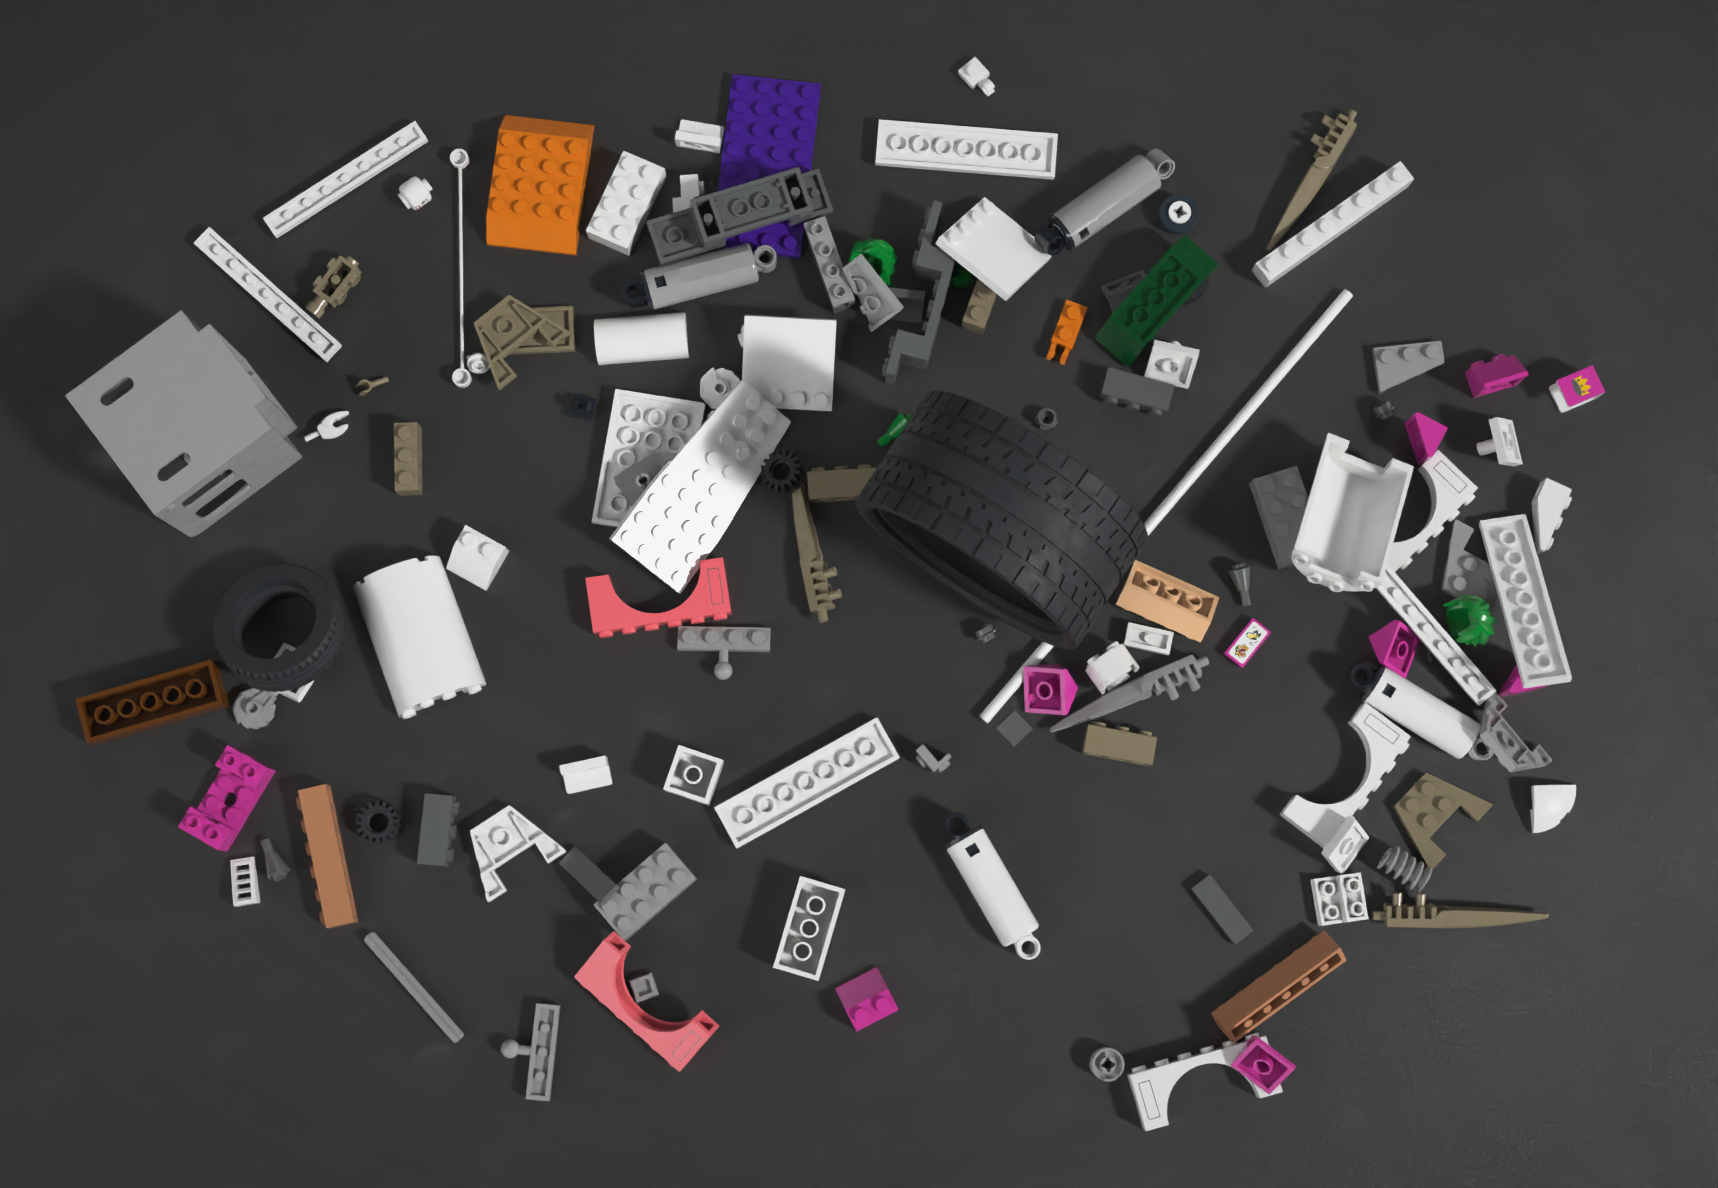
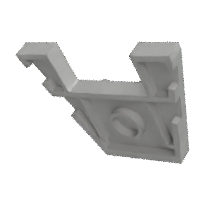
[1442,519,1499,606]
[1480,692,1553,772]

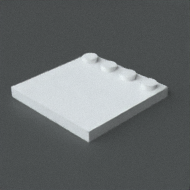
[935,197,1052,301]
[742,315,837,411]

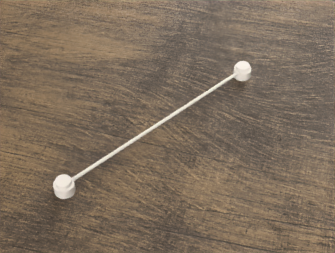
[450,149,472,388]

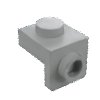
[915,745,951,773]

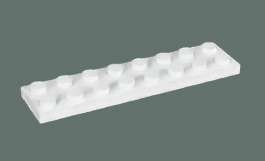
[875,119,1058,180]
[1479,514,1572,689]
[714,718,900,849]

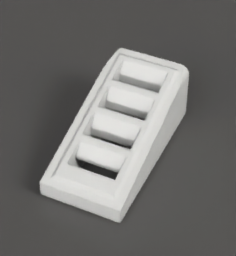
[230,857,261,907]

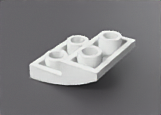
[1310,872,1368,926]

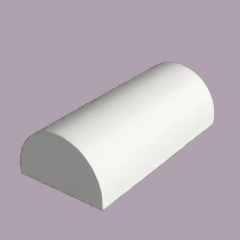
[594,312,689,365]

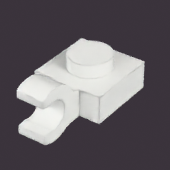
[958,57,995,97]

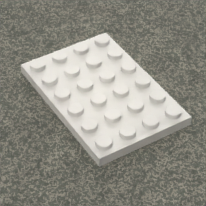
[592,389,706,527]

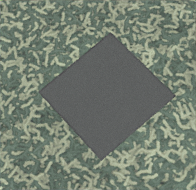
[996,710,1033,747]

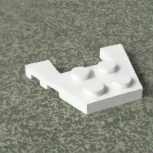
[470,805,566,902]

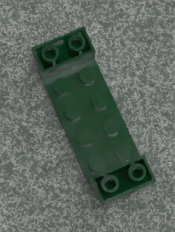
[1094,235,1219,367]

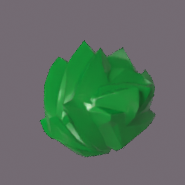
[849,237,897,286]
[1443,595,1500,647]

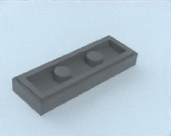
[559,846,620,905]
[1191,874,1254,945]

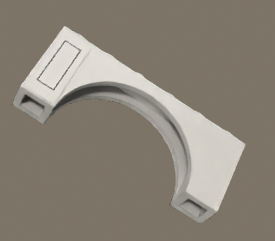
[1388,450,1478,572]
[1279,703,1411,848]
[1127,1032,1283,1131]

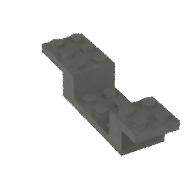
[646,167,833,266]
[882,201,956,385]

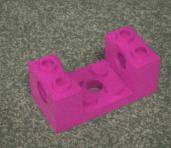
[178,745,276,852]

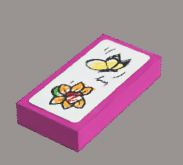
[1224,618,1271,669]

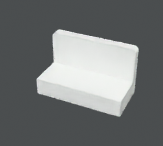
[675,120,725,154]
[559,756,612,794]

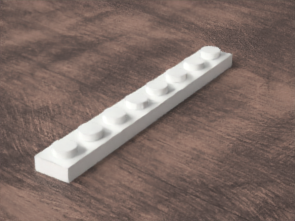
[263,121,428,238]
[194,227,342,362]
[1376,564,1497,706]

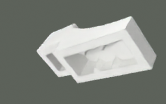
[672,174,704,213]

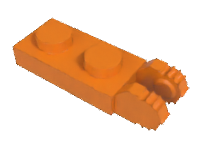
[1046,300,1088,365]

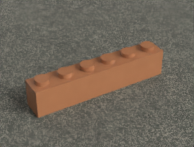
[296,784,358,929]
[1211,931,1347,1044]

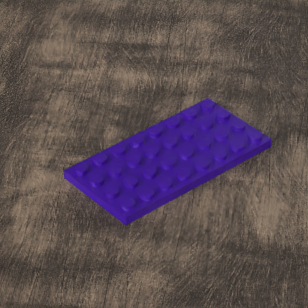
[717,74,821,259]

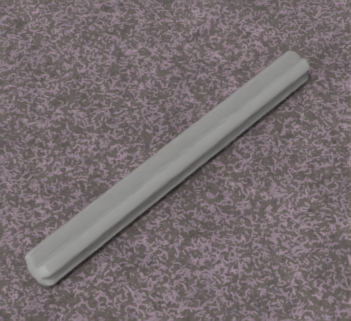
[364,932,464,1043]

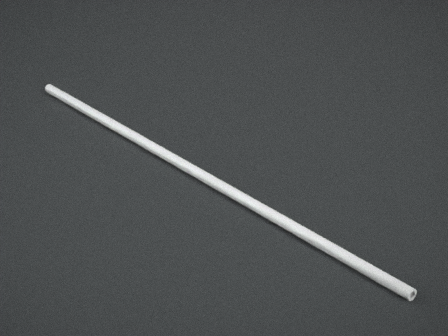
[979,289,1353,723]

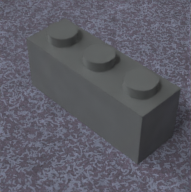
[1099,367,1175,417]
[417,793,459,867]

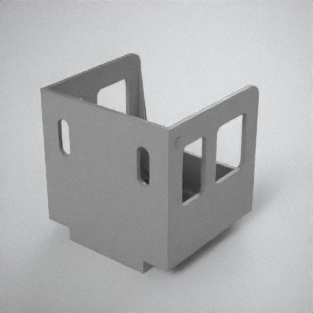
[65,310,303,537]

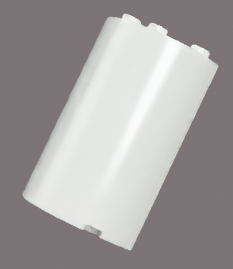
[1292,433,1414,592]
[353,556,486,719]

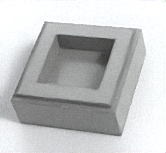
[629,972,659,1003]

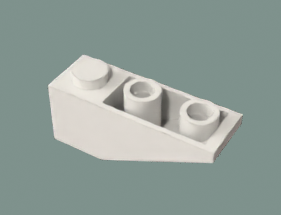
[1531,478,1572,554]

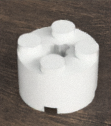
[1085,641,1140,694]

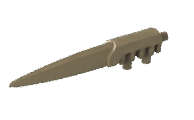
[1266,109,1357,250]
[792,482,842,623]
[1372,892,1549,928]

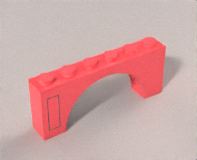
[586,557,732,638]
[574,931,719,1072]

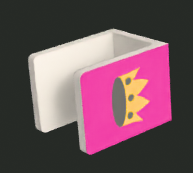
[1549,365,1605,413]

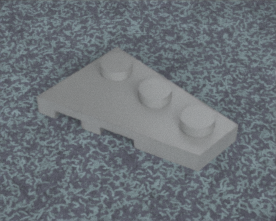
[843,254,904,332]
[1372,341,1445,394]

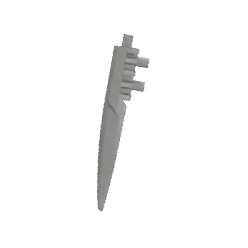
[1050,655,1209,732]

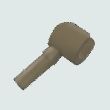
[355,377,389,396]

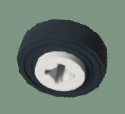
[1159,194,1199,235]

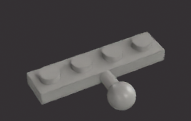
[677,626,771,680]
[501,1003,561,1101]

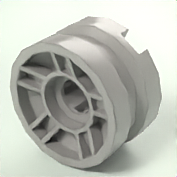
[1089,1047,1125,1082]

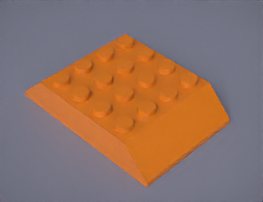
[486,115,594,256]

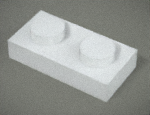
[1123,622,1174,655]

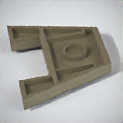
[474,295,570,391]
[1393,773,1493,870]

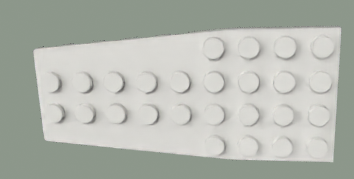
[609,380,791,594]

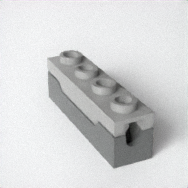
[804,216,855,314]

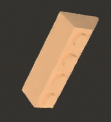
[1116,560,1219,642]

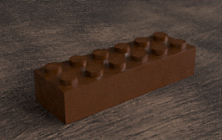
[75,659,230,746]

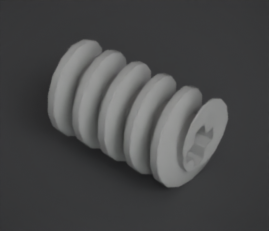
[1377,846,1432,893]

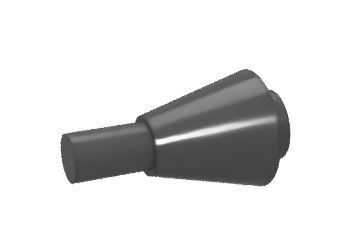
[1228,563,1251,606]
[260,838,290,882]

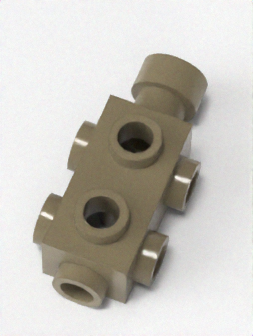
[305,255,362,319]

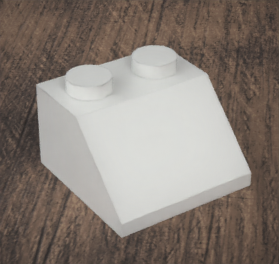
[446,525,509,591]

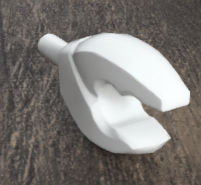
[304,411,349,442]

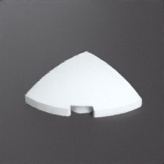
[1530,785,1576,833]

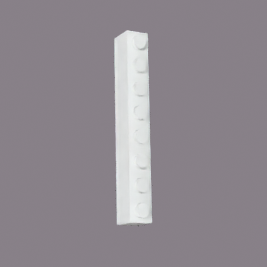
[1252,161,1414,288]

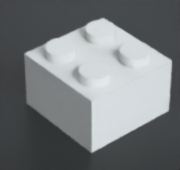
[663,745,724,806]

